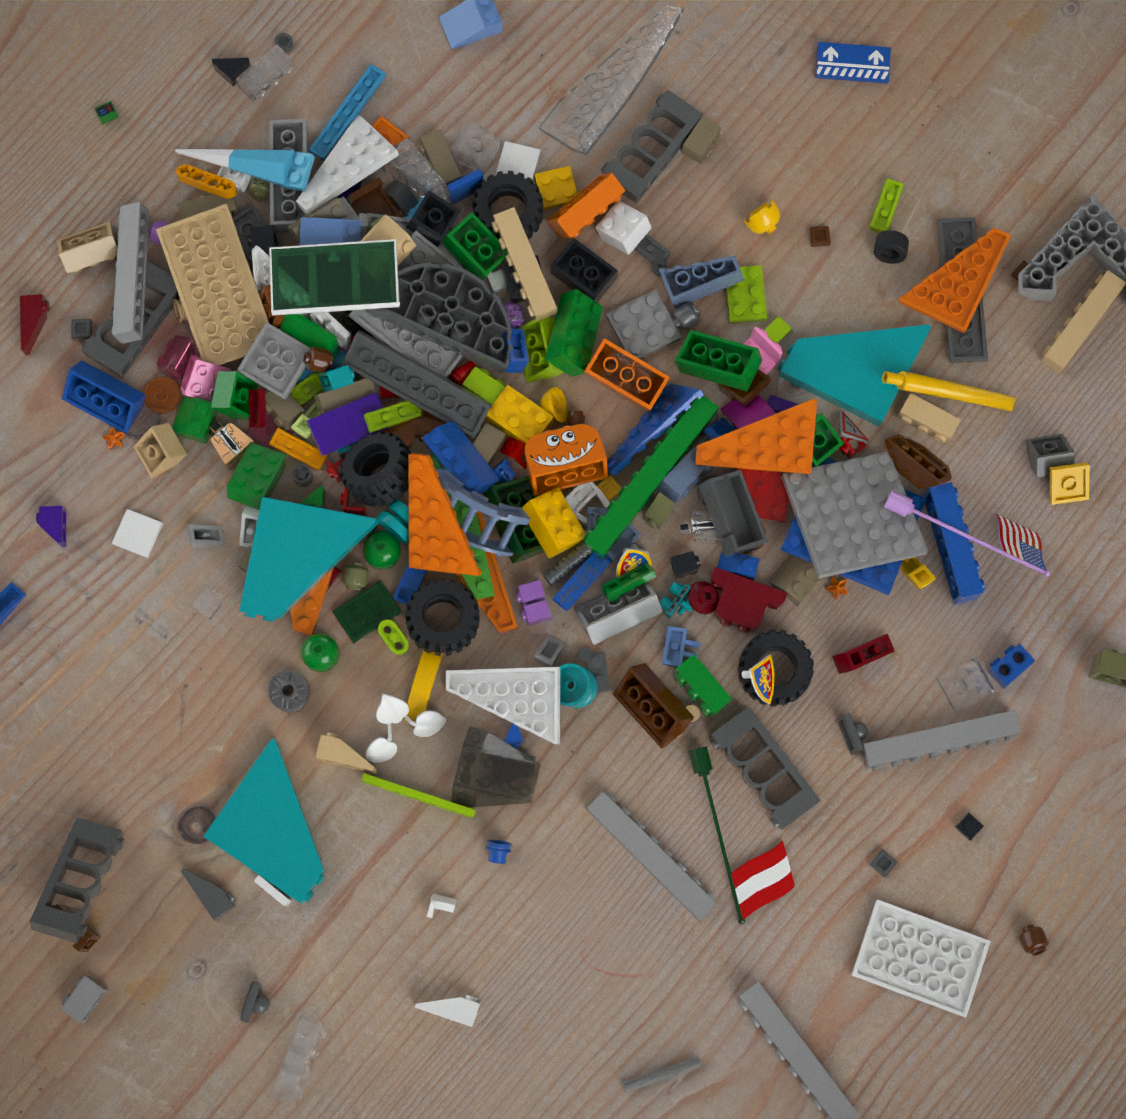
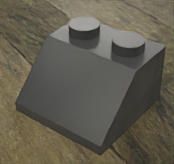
[1026,434,1075,478]

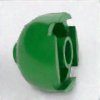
[363,531,401,570]
[301,633,340,672]

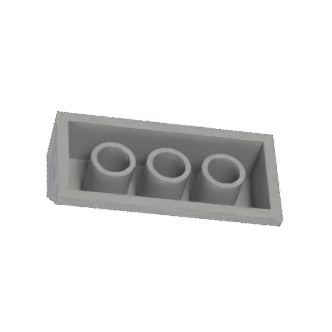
[574,582,663,645]

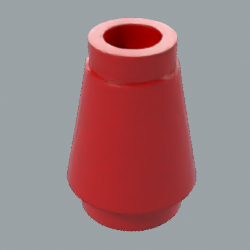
[449,360,477,386]

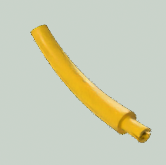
[882,371,1016,412]

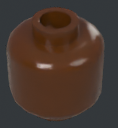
[303,347,333,373]
[1019,924,1049,956]

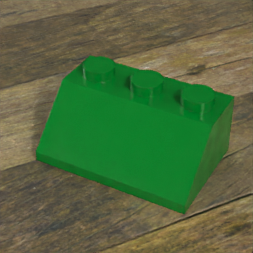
[280,314,341,360]

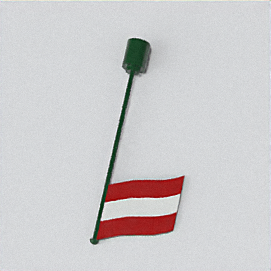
[688,746,795,925]

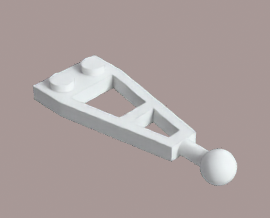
[565,482,650,557]

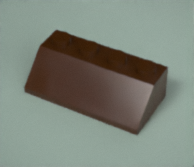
[613,663,694,749]

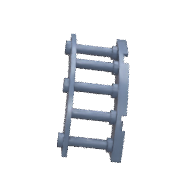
[436,469,530,557]

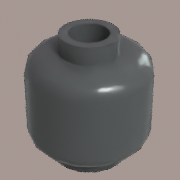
[673,302,701,330]

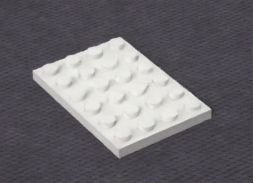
[851,900,991,1018]

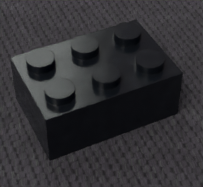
[551,238,618,302]

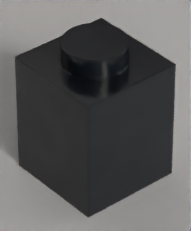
[670,551,701,579]

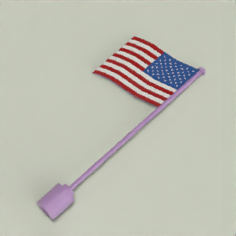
[884,490,1050,577]

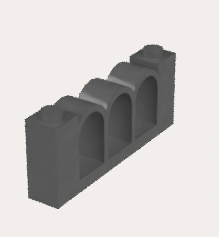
[601,89,703,204]
[82,260,180,379]
[710,706,821,830]
[30,818,125,943]

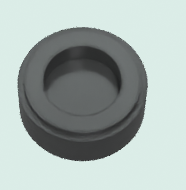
[275,33,294,53]

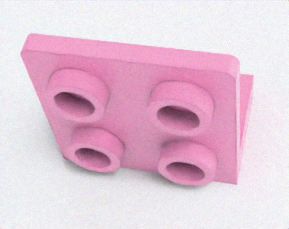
[744,326,783,375]
[180,354,231,402]

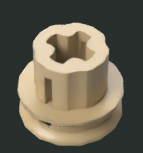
[173,299,188,323]

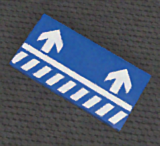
[816,42,891,84]

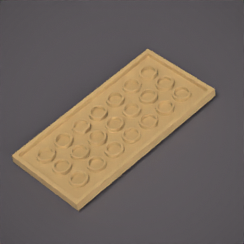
[156,204,270,366]

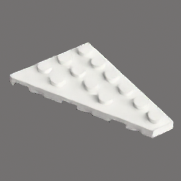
[296,115,399,215]
[252,245,351,350]
[446,667,560,744]

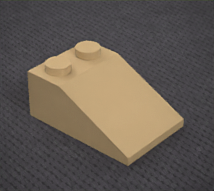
[315,733,377,775]

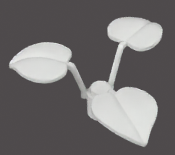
[365,694,446,763]

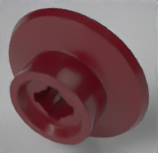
[688,581,719,615]

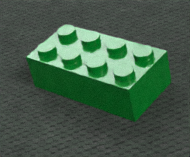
[545,289,603,377]
[675,330,762,391]

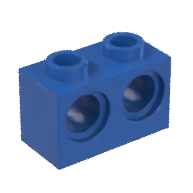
[502,328,529,373]
[988,643,1035,689]

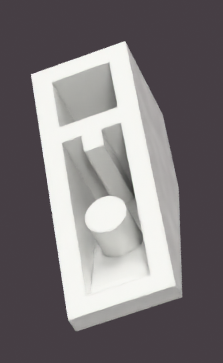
[415,995,480,1027]

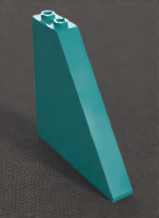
[778,324,932,427]
[239,497,379,622]
[203,738,325,904]

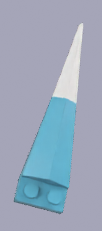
[175,149,315,191]

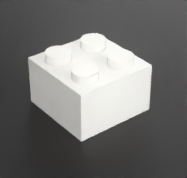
[595,201,652,255]

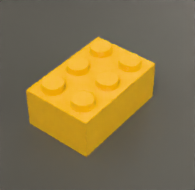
[486,385,554,444]
[522,487,586,558]

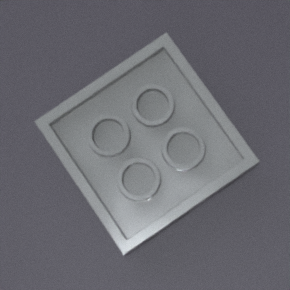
[606,290,682,359]
[237,322,310,400]

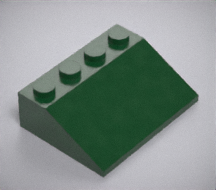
[482,476,545,564]

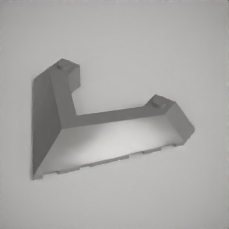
[1018,192,1126,302]

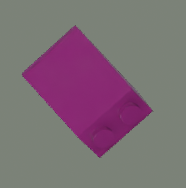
[720,395,776,429]

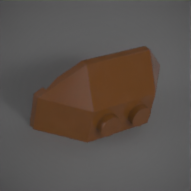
[885,434,952,489]

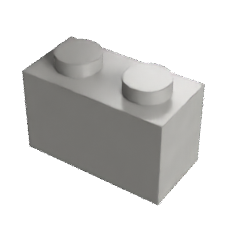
[61,976,108,1024]

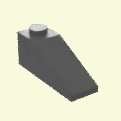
[181,869,236,921]

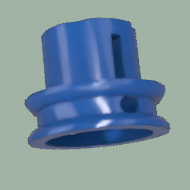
[492,457,517,483]
[486,840,512,864]

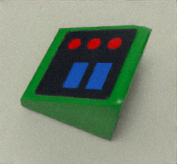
[94,101,119,125]

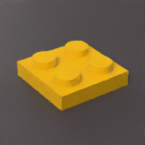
[534,166,578,210]
[1050,462,1090,505]

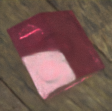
[157,335,198,382]

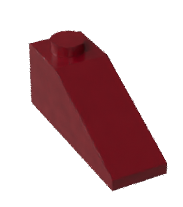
[20,294,50,355]
[832,634,895,674]

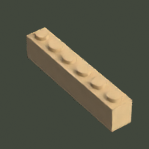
[491,207,557,322]
[1041,270,1126,374]

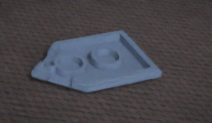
[587,507,641,561]

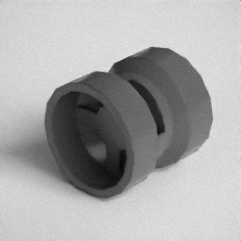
[292,464,313,487]

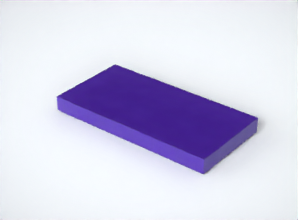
[306,392,391,456]

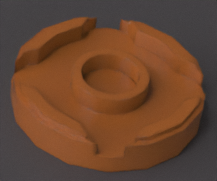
[143,376,181,414]

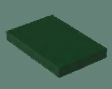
[332,580,402,644]

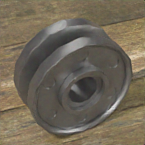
[267,670,311,713]

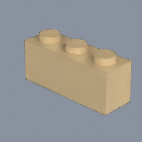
[897,393,961,444]

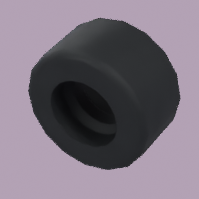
[874,230,909,264]

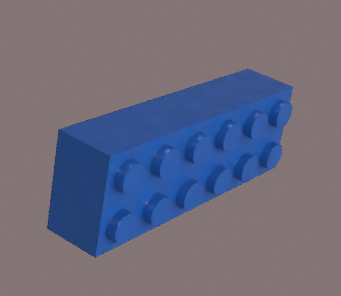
[923,482,985,605]

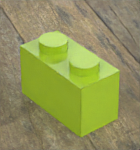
[462,366,505,405]

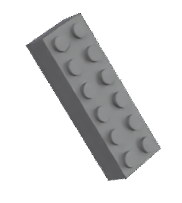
[269,119,309,233]

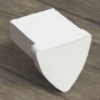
[427,894,457,918]

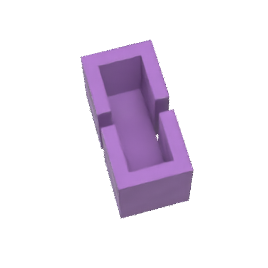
[516,580,551,626]

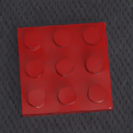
[736,469,789,523]

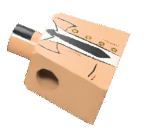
[210,421,254,469]

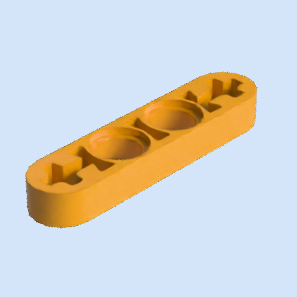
[176,164,237,199]

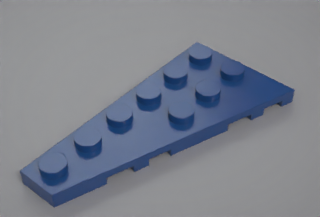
[607,383,704,477]

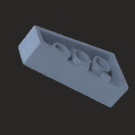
[659,256,744,309]
[655,434,713,506]

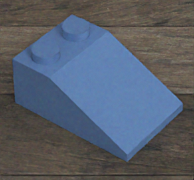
[439,0,502,50]
[300,217,362,257]

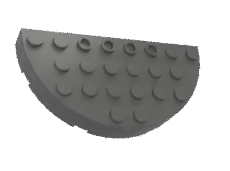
[364,263,512,374]

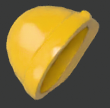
[540,387,568,423]

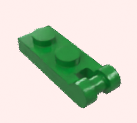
[601,562,657,602]

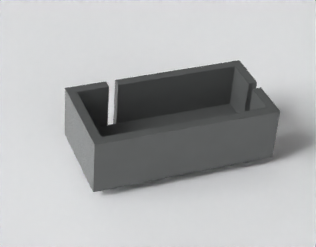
[699,470,768,557]

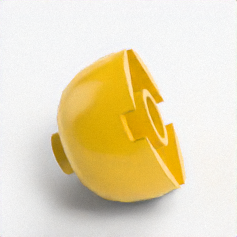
[742,199,781,234]

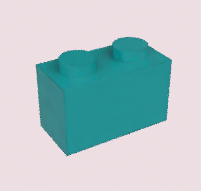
[317,365,355,391]

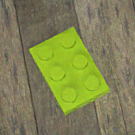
[726,265,767,323]

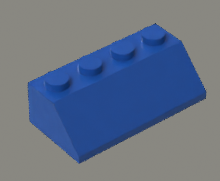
[62,360,146,434]
[422,421,500,495]

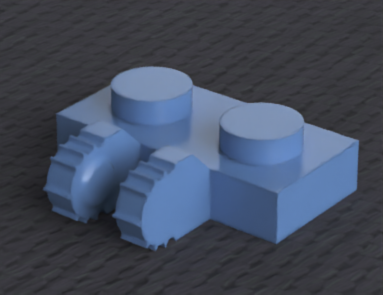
[662,626,701,667]

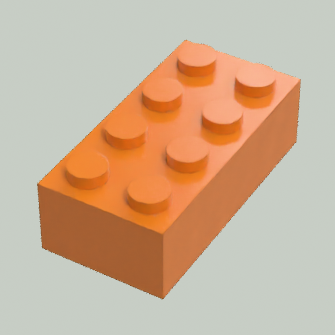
[546,173,625,239]

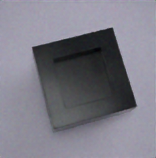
[955,813,984,841]

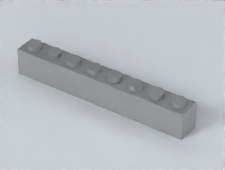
[111,202,149,344]
[862,710,1021,771]
[586,792,717,922]
[738,982,858,1119]

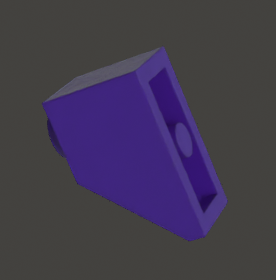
[36,506,67,547]

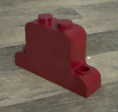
[710,567,788,634]

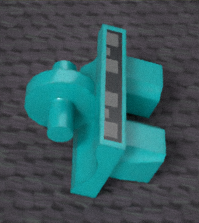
[660,582,693,618]

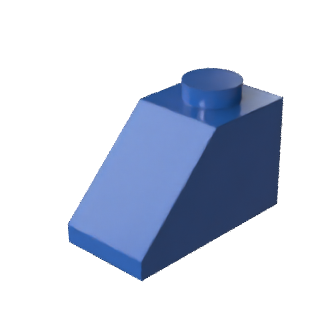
[717,553,760,580]

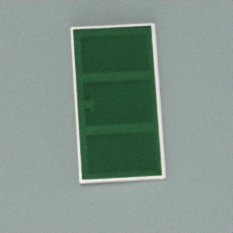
[269,239,400,315]

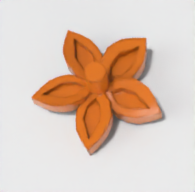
[102,427,125,449]
[825,577,848,600]

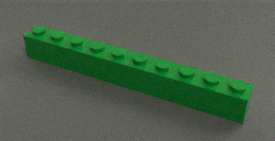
[584,395,719,559]

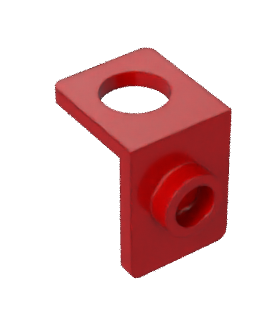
[839,436,866,459]
[499,437,527,469]
[326,458,345,483]
[340,487,367,515]

